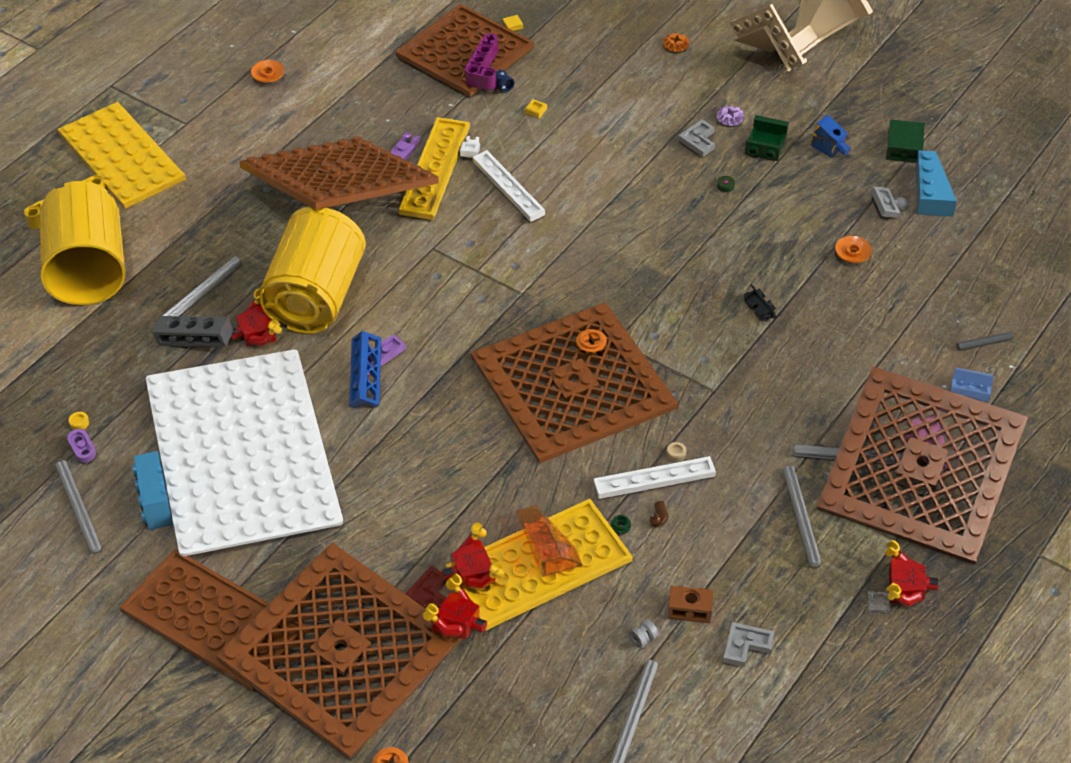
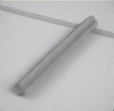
[162,256,242,316]
[793,444,904,464]
[56,460,101,553]
[783,465,821,568]
[610,660,658,763]

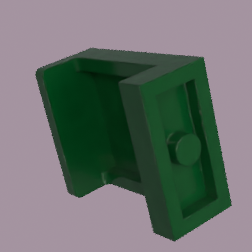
[744,115,789,161]
[886,119,925,163]

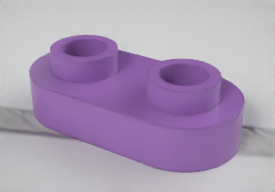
[67,429,96,463]

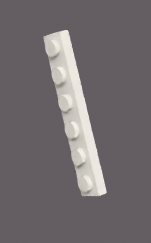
[473,150,545,222]
[594,456,716,499]

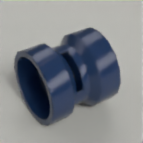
[496,70,515,93]

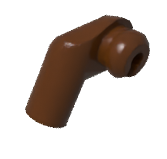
[649,501,669,527]

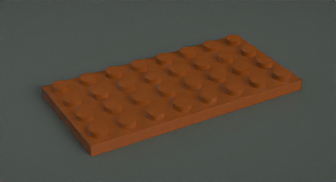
[120,549,307,692]

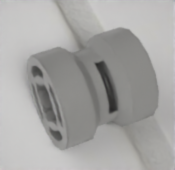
[628,619,659,649]

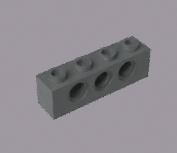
[152,316,234,347]

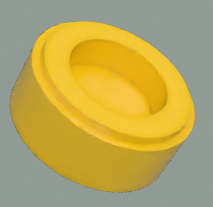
[68,412,89,430]

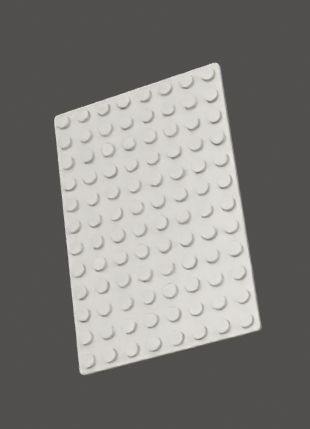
[146,350,343,556]

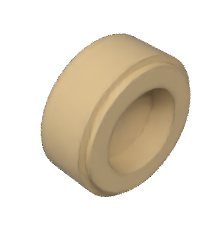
[666,442,687,462]

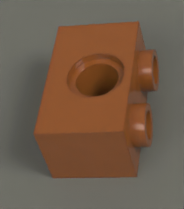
[668,586,713,623]

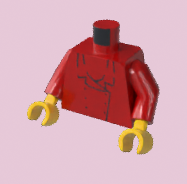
[230,289,282,347]
[442,523,504,590]
[885,540,938,607]
[423,574,487,639]

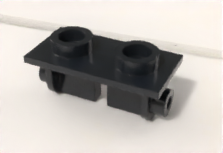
[744,285,777,321]

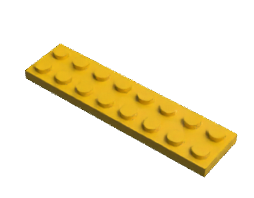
[399,117,470,220]

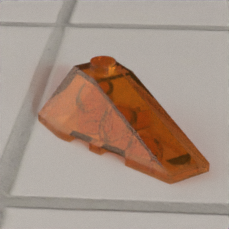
[516,505,582,577]

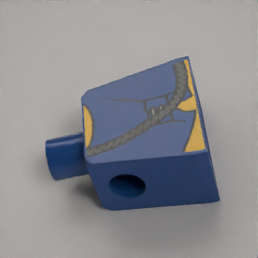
[809,115,851,157]

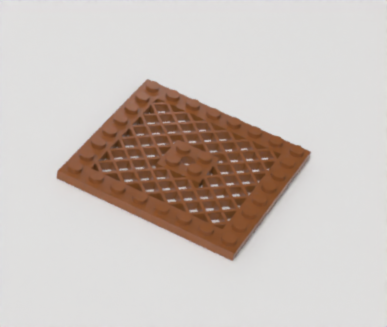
[240,136,439,210]
[471,302,679,464]
[817,366,1028,564]
[216,543,462,760]

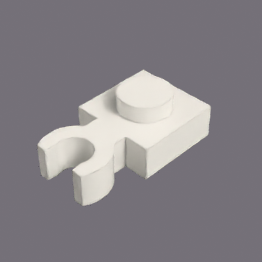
[460,136,480,158]

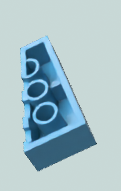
[915,150,957,217]
[132,451,174,530]

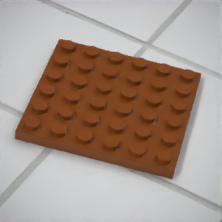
[396,4,534,97]

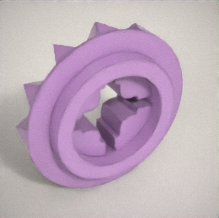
[717,105,744,126]

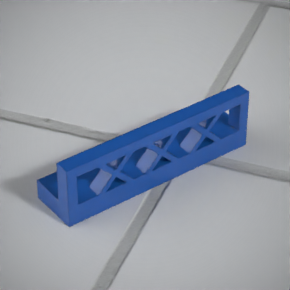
[349,331,381,408]

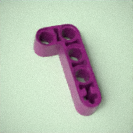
[465,33,498,90]

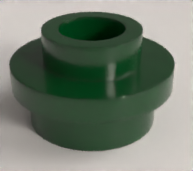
[611,515,631,534]

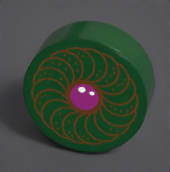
[717,176,735,192]

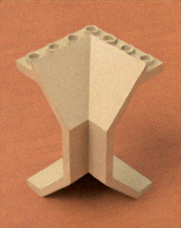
[730,0,873,71]

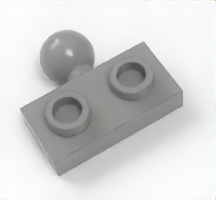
[871,187,908,218]

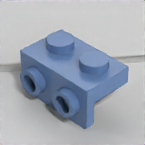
[950,368,994,402]

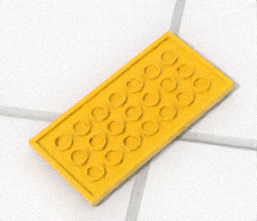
[58,102,186,209]
[446,499,632,631]

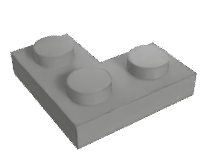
[678,120,715,157]
[723,622,775,667]

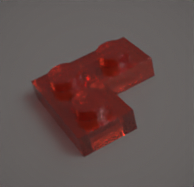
[405,565,447,609]

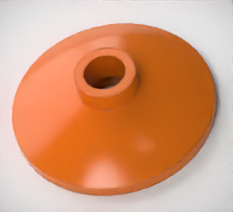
[251,60,284,83]
[835,236,872,263]

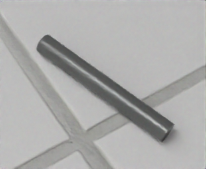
[957,332,1013,350]

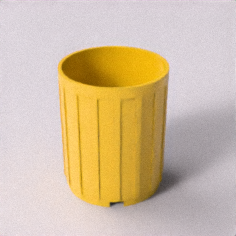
[40,181,125,305]
[259,207,366,334]

